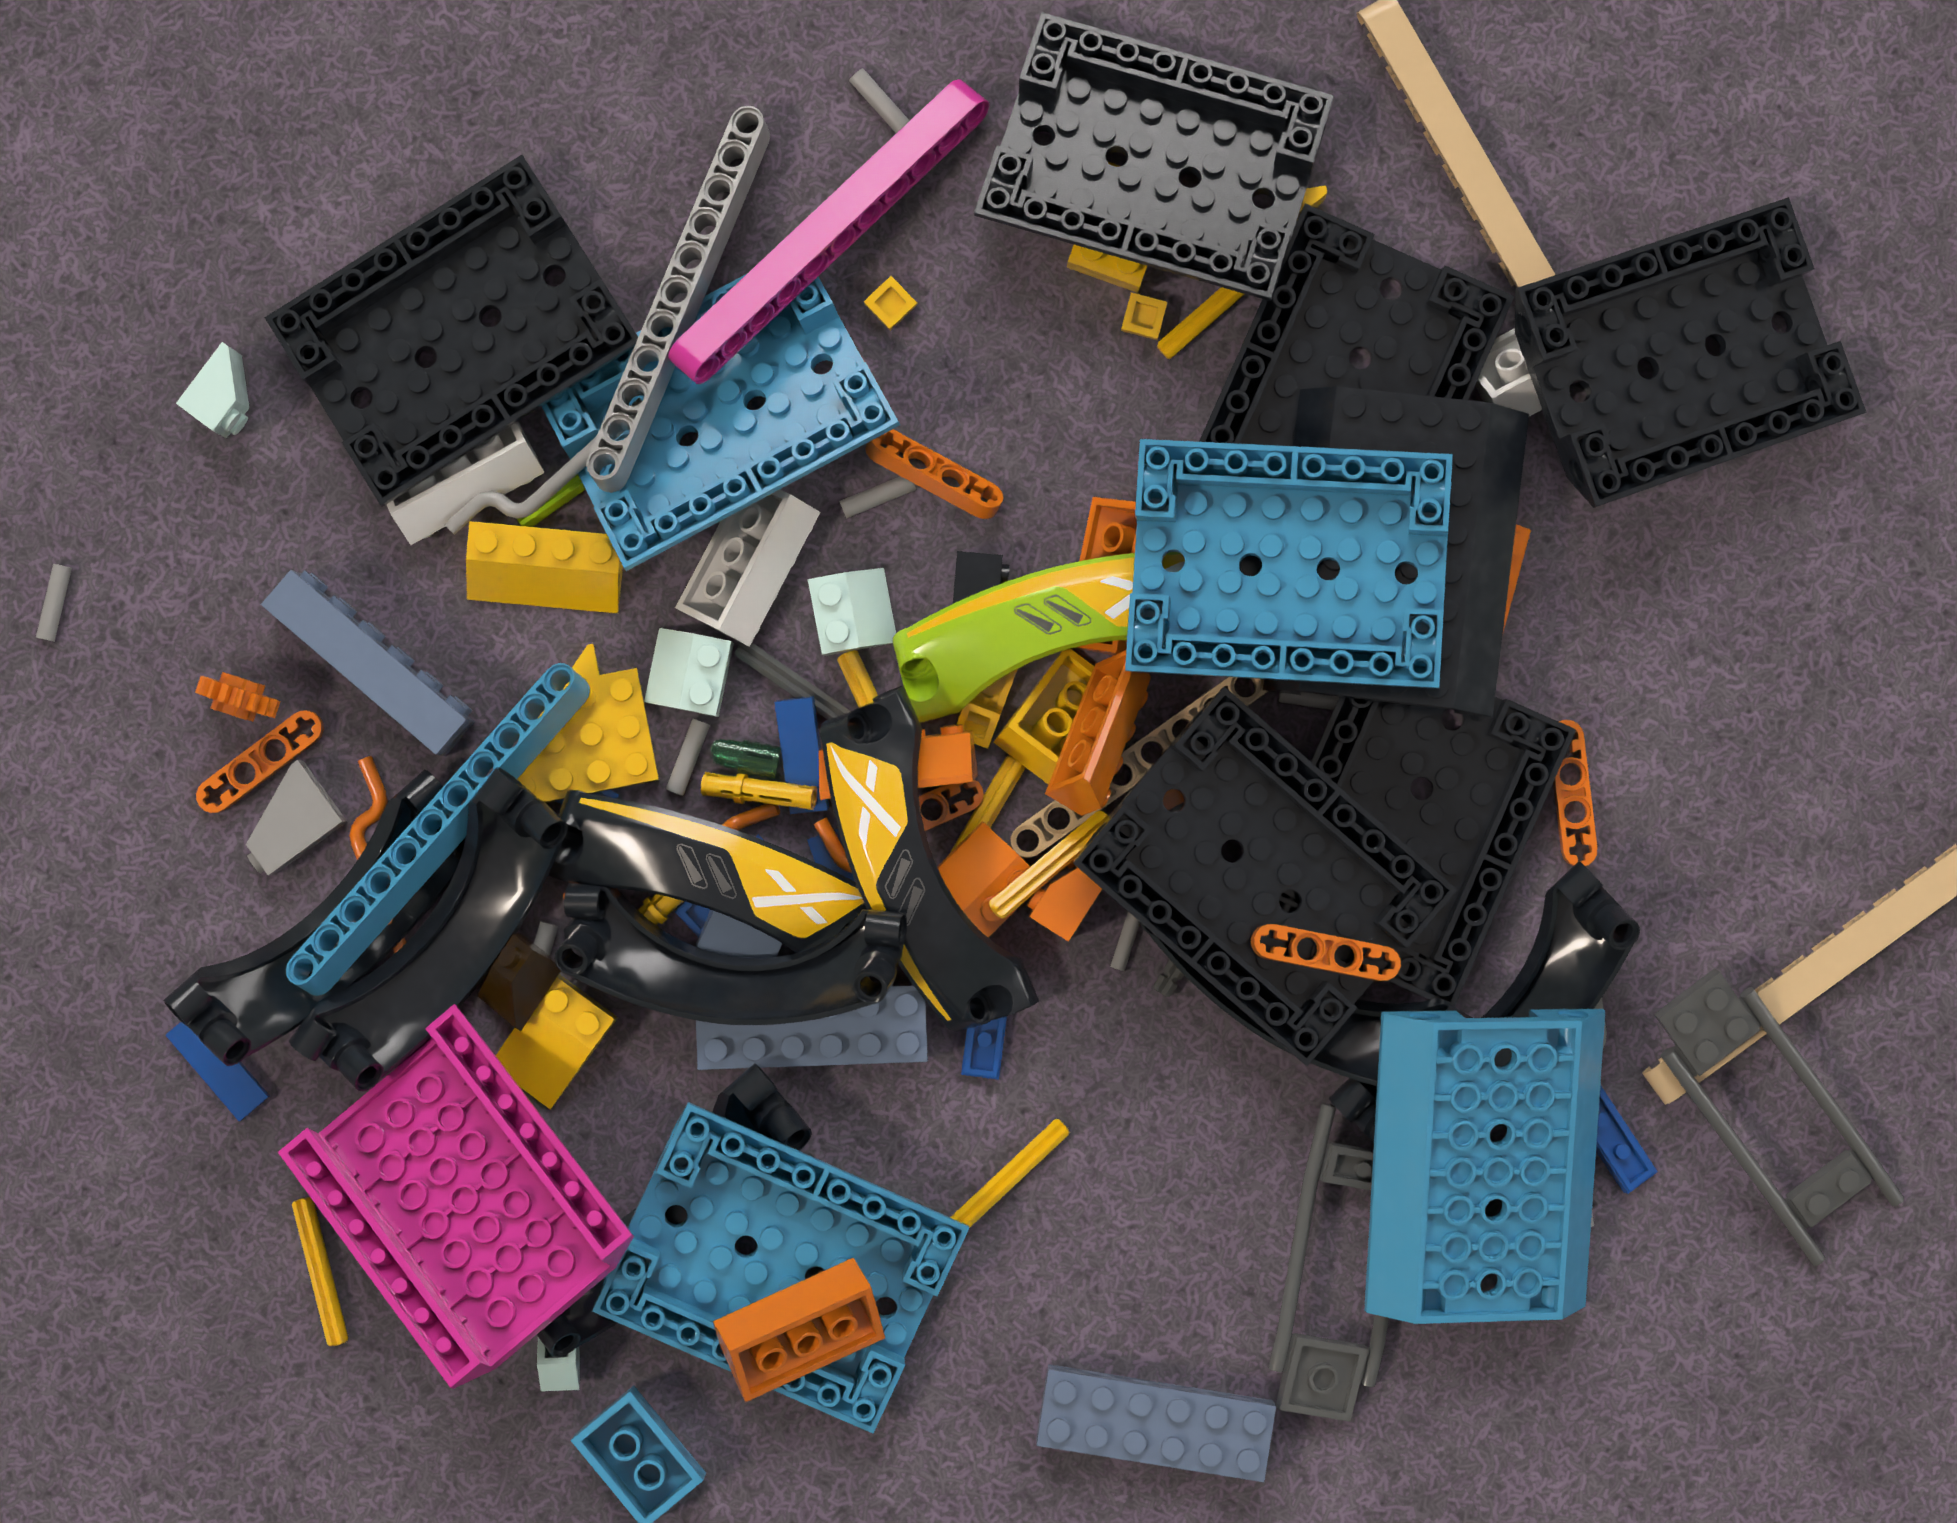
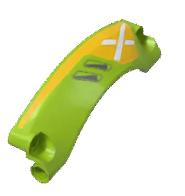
[892,551,1185,723]

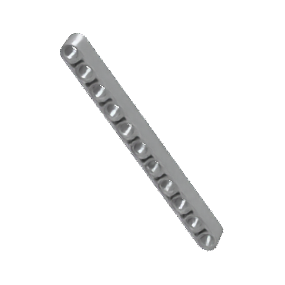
[586,106,770,493]

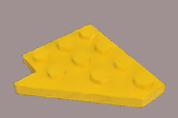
[517,644,659,803]

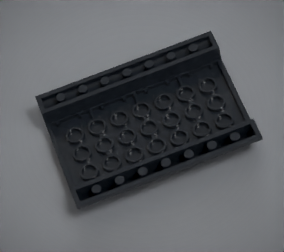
[1263,386,1529,718]

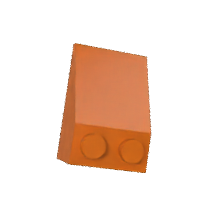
[1026,867,1102,942]

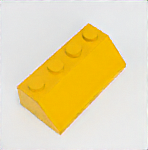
[466,521,623,614]

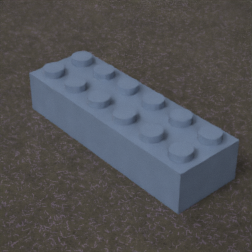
[261,570,475,756]
[696,984,928,1070]
[1036,1364,1276,1482]

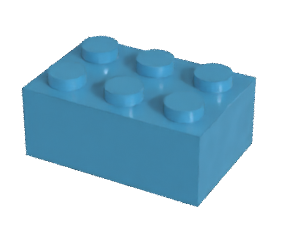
[571,1385,706,1523]

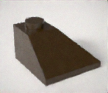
[477,933,561,1031]

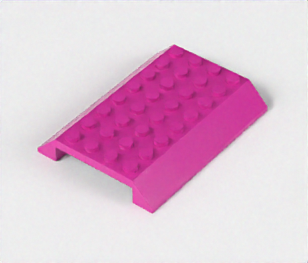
[278,1004,634,1389]

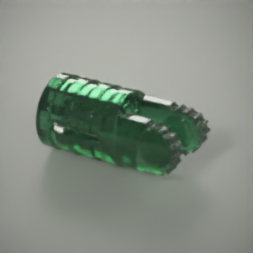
[711,738,781,780]

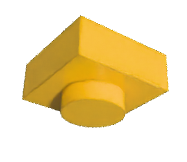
[864,276,917,331]
[1121,292,1167,340]

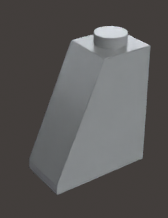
[246,760,348,876]

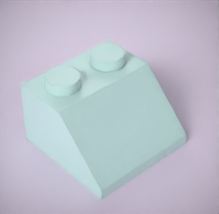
[176,342,249,438]
[808,568,896,656]
[644,628,734,717]

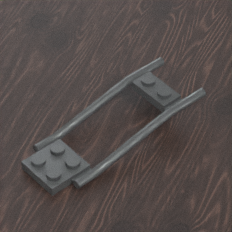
[1654,968,1904,1266]
[1268,1103,1389,1422]

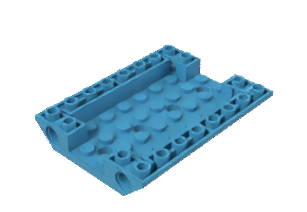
[542,273,900,571]
[1125,439,1453,689]
[1364,1009,1605,1324]
[592,1102,970,1433]

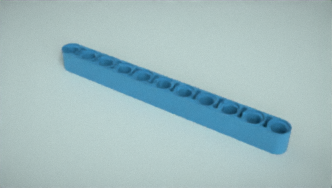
[286,663,590,996]

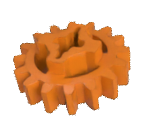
[195,672,281,722]

